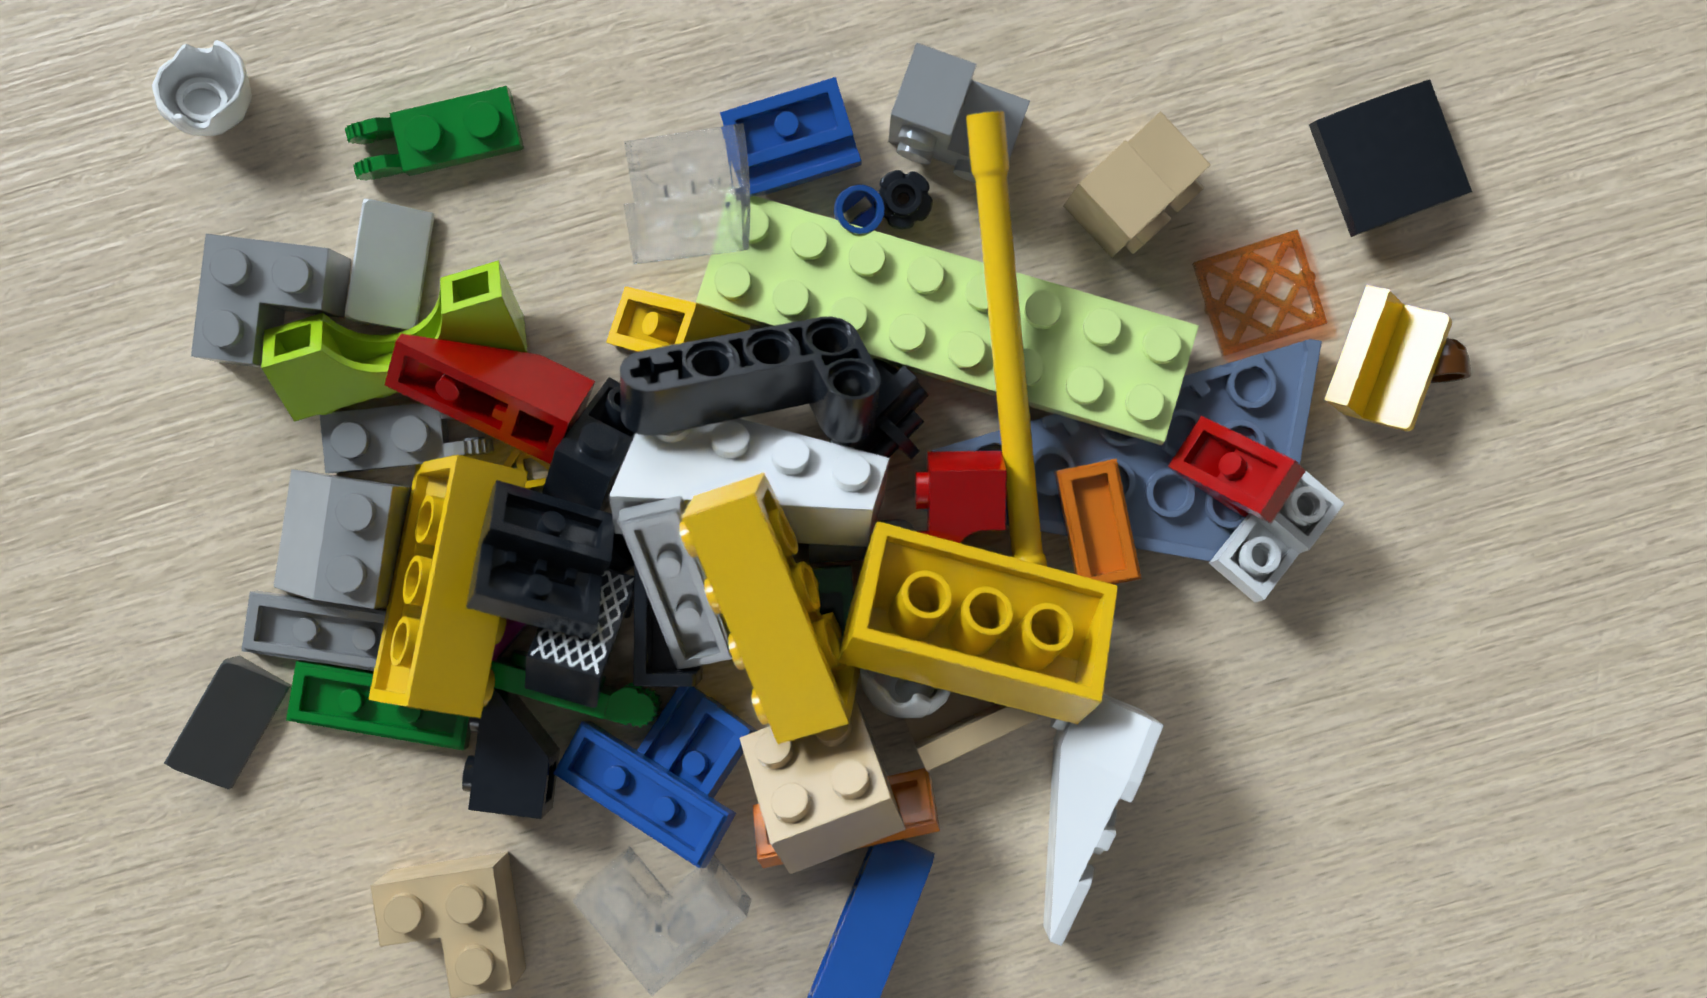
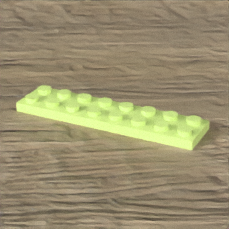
[696,189,1199,445]

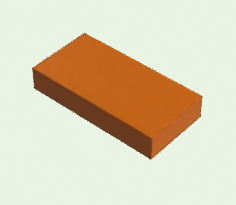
[1054,458,1142,585]

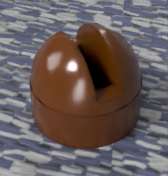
[1431,338,1471,383]

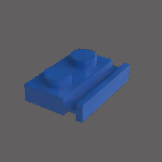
[720,77,861,198]
[637,686,758,799]

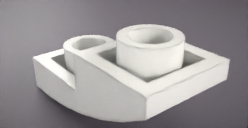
[1209,471,1344,603]

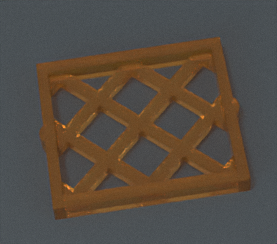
[1192,229,1327,357]

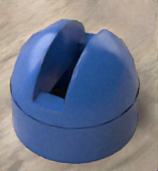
[834,185,884,234]

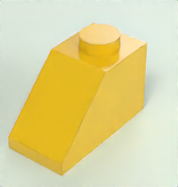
[606,286,750,353]

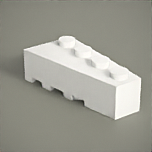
[609,418,889,547]

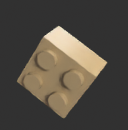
[740,697,906,874]

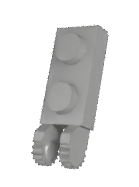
[320,403,494,474]

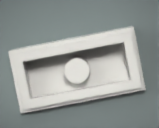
[345,199,435,330]

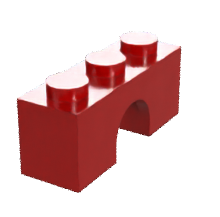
[915,451,1007,543]

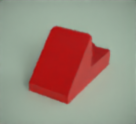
[1168,416,1306,524]

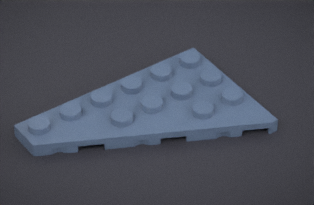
[920,339,1322,562]

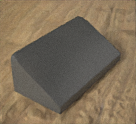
[164,655,291,790]

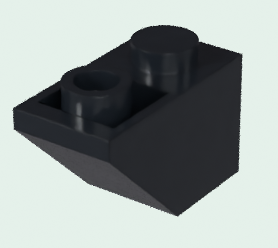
[542,377,636,511]
[462,688,560,819]

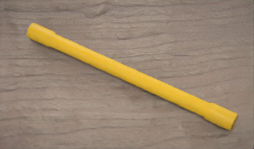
[966,111,1047,567]

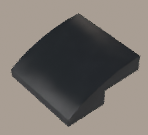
[1309,79,1472,237]
[466,480,614,640]

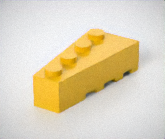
[680,472,860,744]

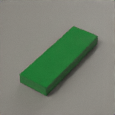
[286,660,471,751]

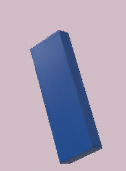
[553,721,736,869]

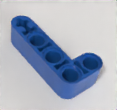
[807,839,935,998]

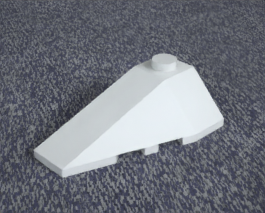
[1043,694,1164,946]

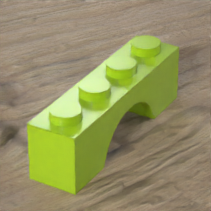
[261,260,527,422]

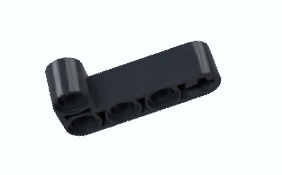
[620,316,881,443]

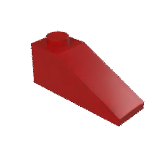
[384,334,595,464]

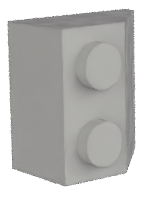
[274,469,411,609]

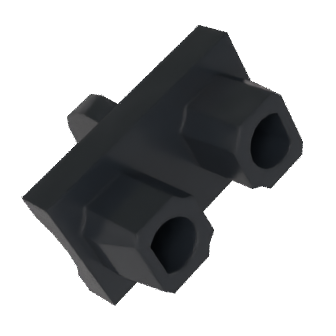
[816,358,929,460]

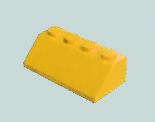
[368,455,528,718]
[838,521,1118,724]

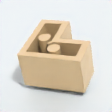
[1063,111,1211,258]
[370,851,526,998]

